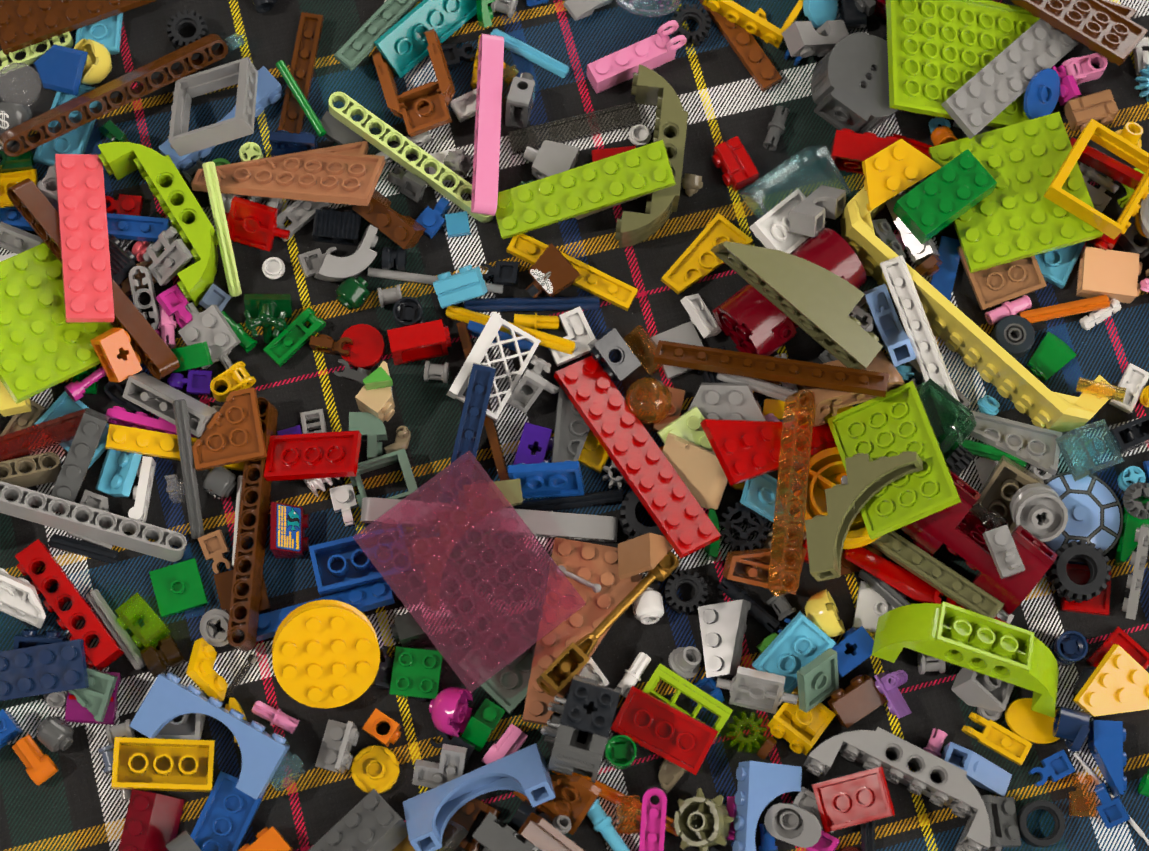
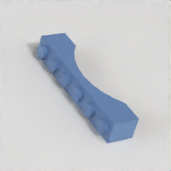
[158,66,283,173]

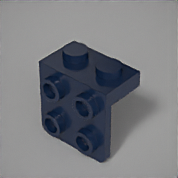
[269,130,318,157]

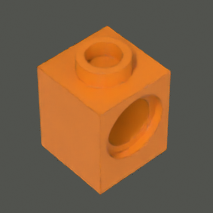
[362,708,402,747]

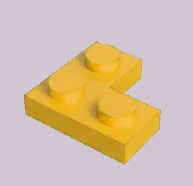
[186,638,228,702]

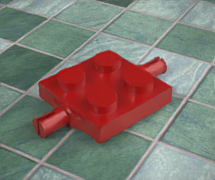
[225,196,290,252]

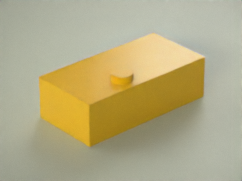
[111,737,215,792]

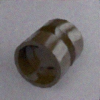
[140,635,185,678]

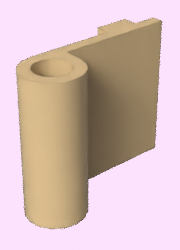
[662,433,728,510]

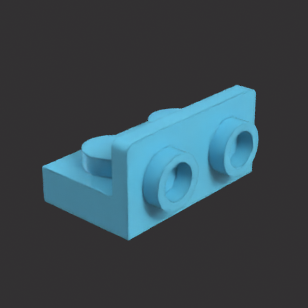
[96,449,142,497]

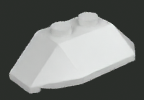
[0,568,46,629]

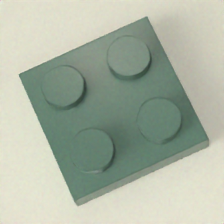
[797,648,839,713]

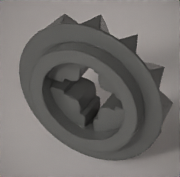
[1123,481,1149,519]

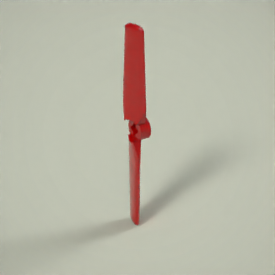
[844,547,1006,623]

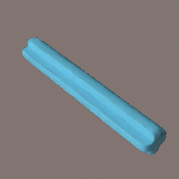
[491,28,569,78]

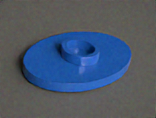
[1024,69,1060,120]

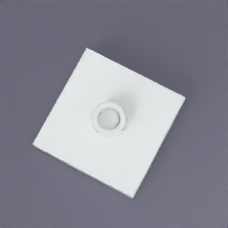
[852,581,906,633]

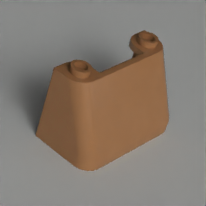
[797,350,905,427]

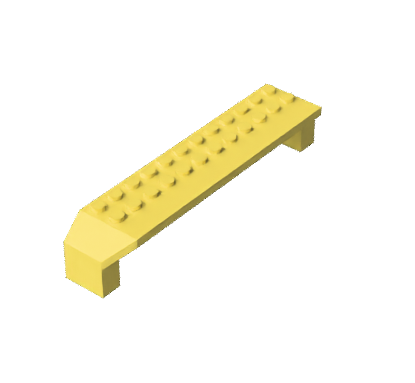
[840,187,1117,432]

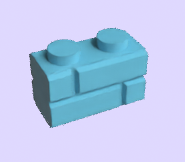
[433,264,488,308]

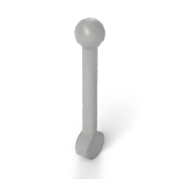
[556,565,602,593]

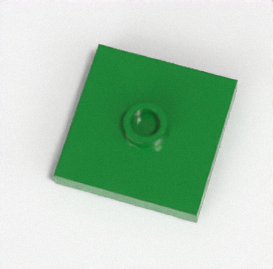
[149,558,208,618]

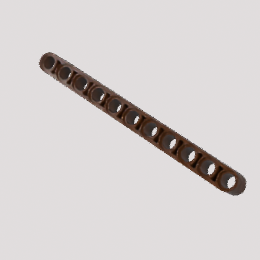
[0,34,228,157]
[7,178,180,380]
[227,397,278,652]

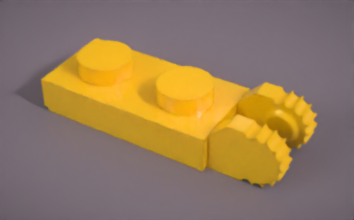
[962,712,1033,766]

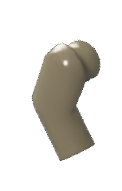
[384,426,411,454]

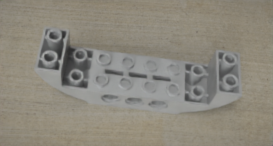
[803,727,991,851]

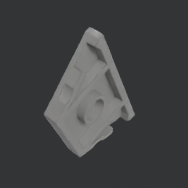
[688,383,766,421]

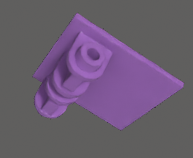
[874,670,912,719]

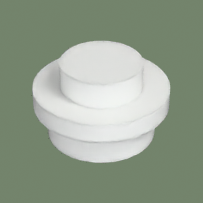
[629,124,651,146]
[262,257,285,280]

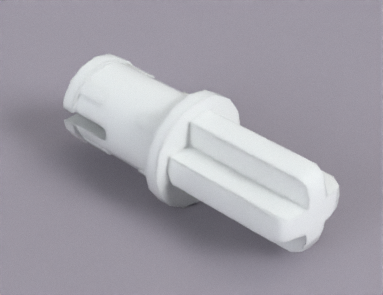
[615,652,651,698]

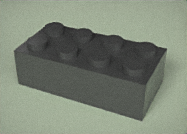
[308,789,408,851]

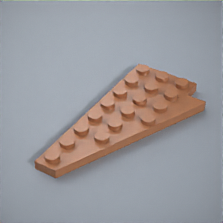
[191,141,385,206]
[522,537,642,725]

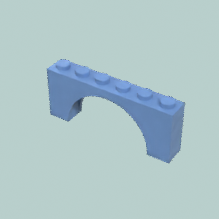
[129,672,290,800]
[403,743,556,851]
[732,761,802,851]

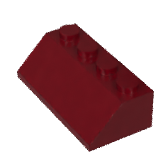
[118,789,185,851]

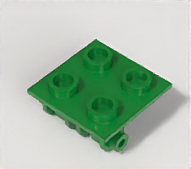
[389,647,443,699]

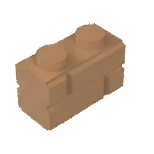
[1063,89,1119,132]

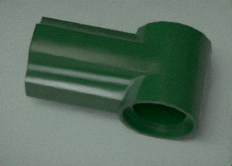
[0,150,34,173]

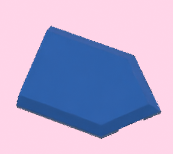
[33,44,88,96]

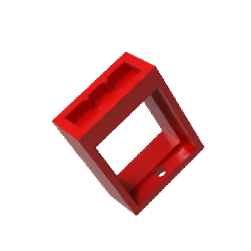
[387,319,451,365]

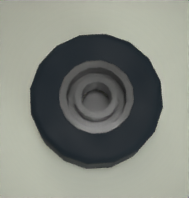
[991,315,1035,359]

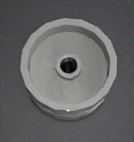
[1009,483,1068,542]

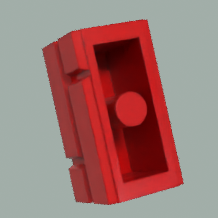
[712,136,759,191]

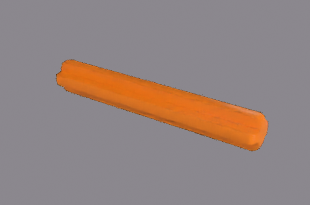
[1019,295,1110,324]

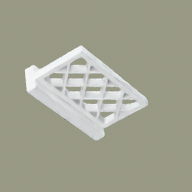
[446,312,541,421]

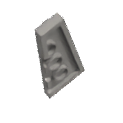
[967,410,1062,476]

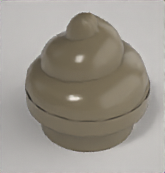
[681,173,704,197]

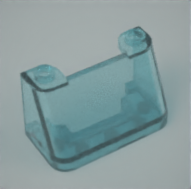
[740,146,851,220]

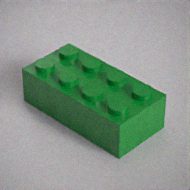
[893,149,997,245]

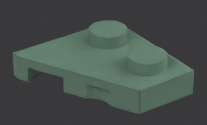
[68,667,118,722]

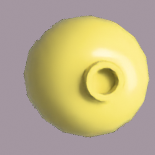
[73,39,112,85]
[805,589,845,638]

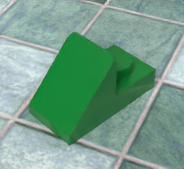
[462,698,506,752]

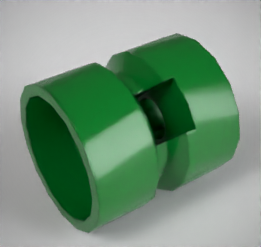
[604,735,637,770]

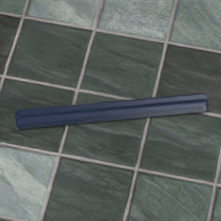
[464,296,600,312]

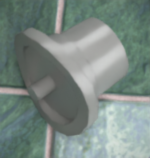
[668,646,701,679]

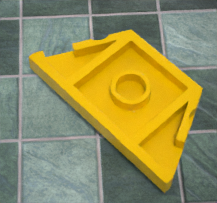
[862,139,941,212]

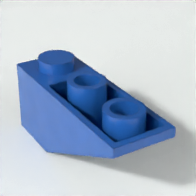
[1087,720,1127,796]

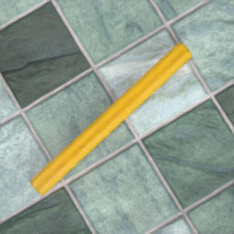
[446,305,576,354]

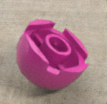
[429,687,473,737]

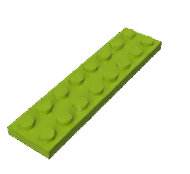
[495,140,676,239]

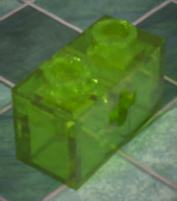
[115,592,171,648]

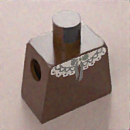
[526,243,583,299]

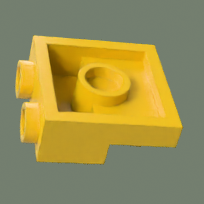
[767,686,836,755]

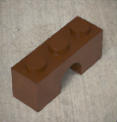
[352,190,426,249]

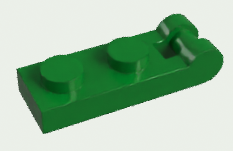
[263,307,326,367]

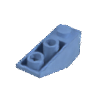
[940,742,1012,797]

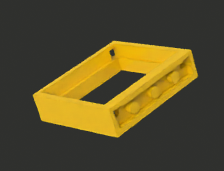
[703,0,803,48]
[1044,119,1149,239]

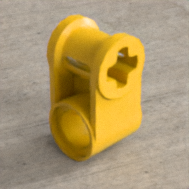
[210,361,256,402]

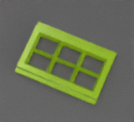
[643,663,733,743]

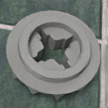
[200,608,229,647]

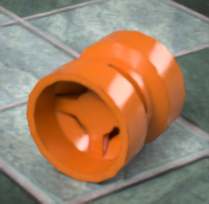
[931,126,958,146]

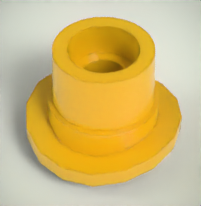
[1115,122,1143,148]

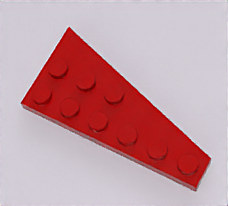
[700,419,837,486]

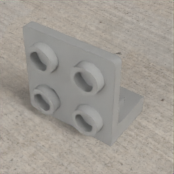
[315,719,360,774]

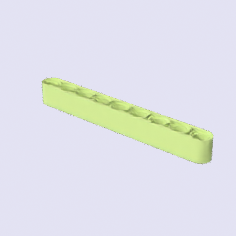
[329,92,494,223]

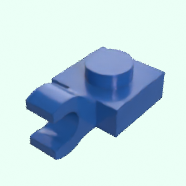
[415,197,451,239]
[1094,782,1130,829]

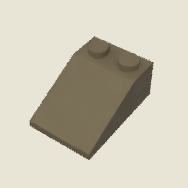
[970,455,1044,533]

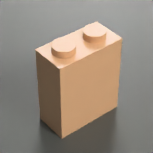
[1076,247,1142,303]

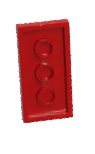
[264,430,362,481]
[611,686,719,775]

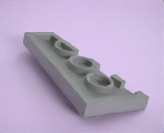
[1122,523,1149,620]

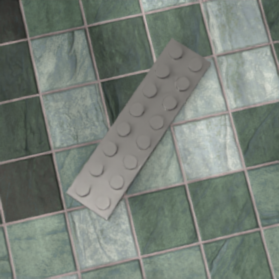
[941,18,1078,139]

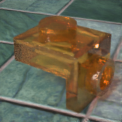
[615,795,641,834]

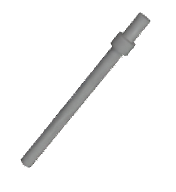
[367,267,504,294]

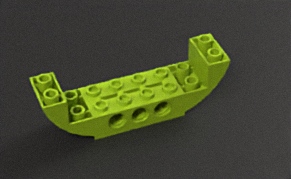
[97,142,219,306]
[871,601,1059,718]

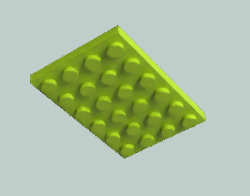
[827,381,961,540]

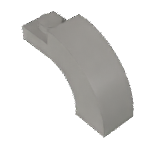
[314,225,379,282]

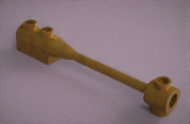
[536,551,679,697]

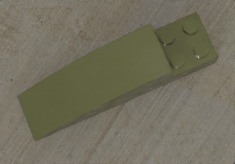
[710,241,883,369]

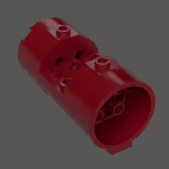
[712,228,866,356]
[899,470,1058,615]

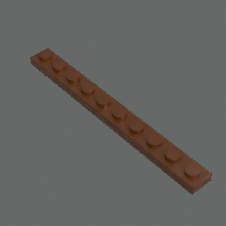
[654,340,890,397]

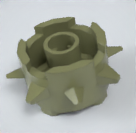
[671,788,734,851]

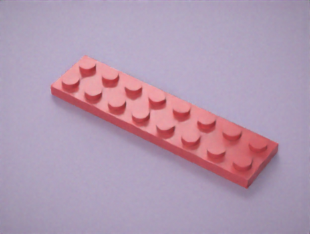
[55,154,115,322]

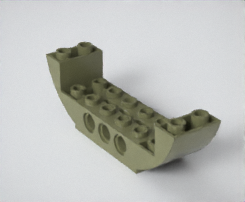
[615,64,688,248]

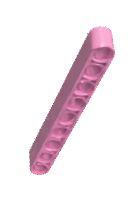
[471,34,504,216]

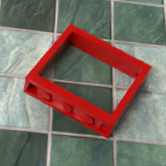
[1070,137,1149,251]

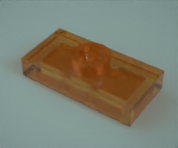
[623,325,663,375]

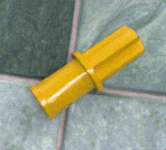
[514,313,559,330]

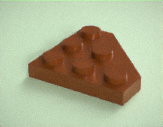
[192,387,267,471]
[513,775,602,836]

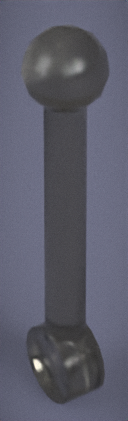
[225,654,257,698]

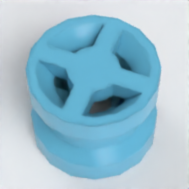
[1117,466,1146,491]

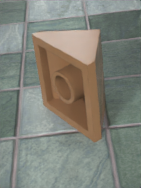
[618,533,673,580]

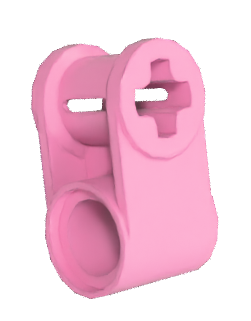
[1061,53,1108,85]

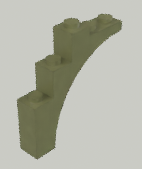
[805,451,923,582]

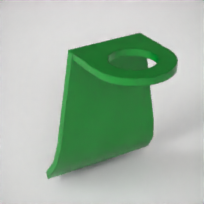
[1026,332,1077,382]

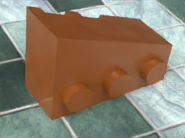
[722,545,807,595]

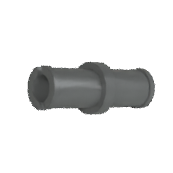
[763,105,790,151]

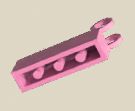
[587,20,687,94]

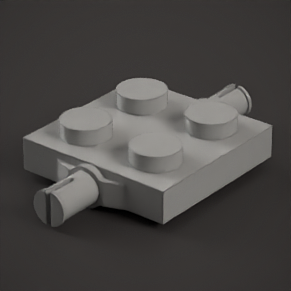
[178,302,241,370]
[716,666,798,714]

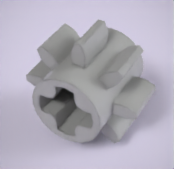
[444,149,471,176]
[602,461,628,489]

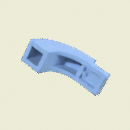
[863,284,916,367]

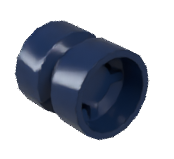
[1049,631,1088,666]

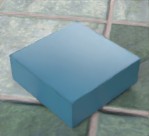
[445,211,470,238]

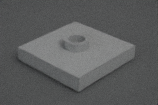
[650,321,704,380]

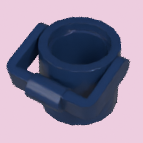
[1053,706,1090,752]

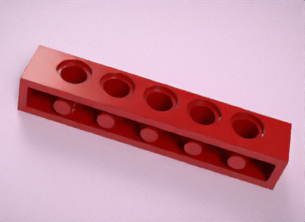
[15,539,124,671]

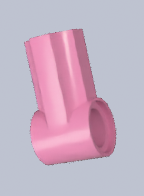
[482,724,528,765]

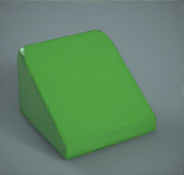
[363,367,393,390]

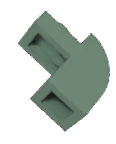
[349,412,388,460]

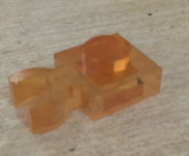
[1069,774,1096,818]

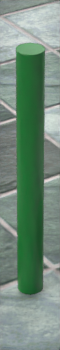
[276,60,327,137]

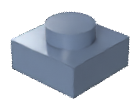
[199,284,231,311]

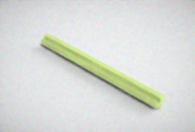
[202,161,242,297]

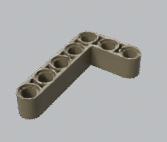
[0,452,62,488]

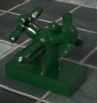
[244,294,293,344]

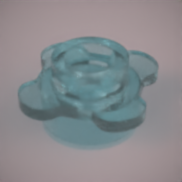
[225,32,245,52]

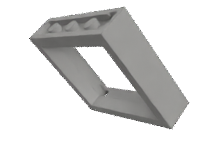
[168,57,258,157]

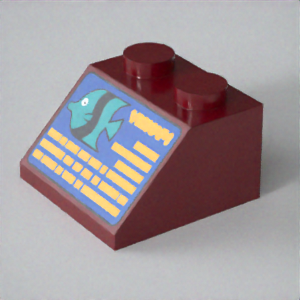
[270,502,309,559]

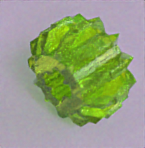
[726,711,767,753]

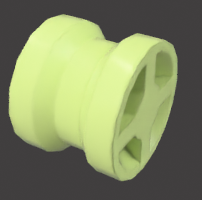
[239,142,264,162]

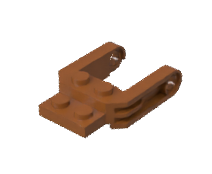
[372,29,456,137]

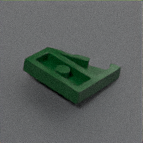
[98,120,129,142]

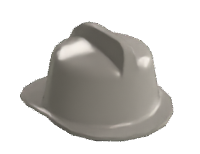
[764,803,822,848]

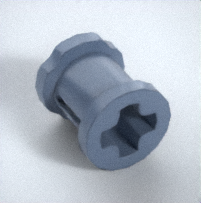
[98,744,114,774]

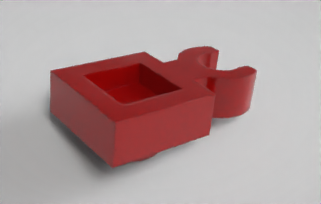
[105,194,143,216]

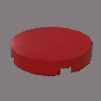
[340,324,385,369]

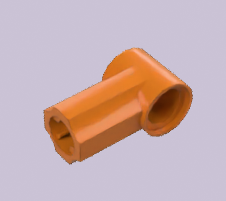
[12,735,59,786]

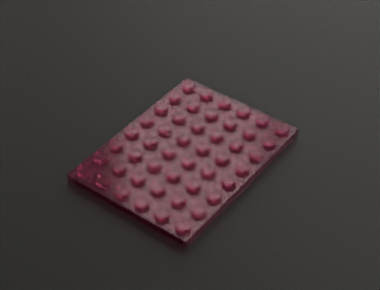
[353,450,586,693]

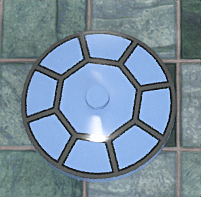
[1042,471,1123,564]

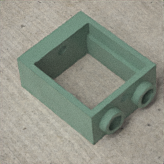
[350,448,420,509]

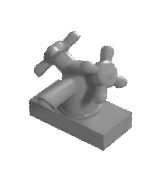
[507,355,559,413]

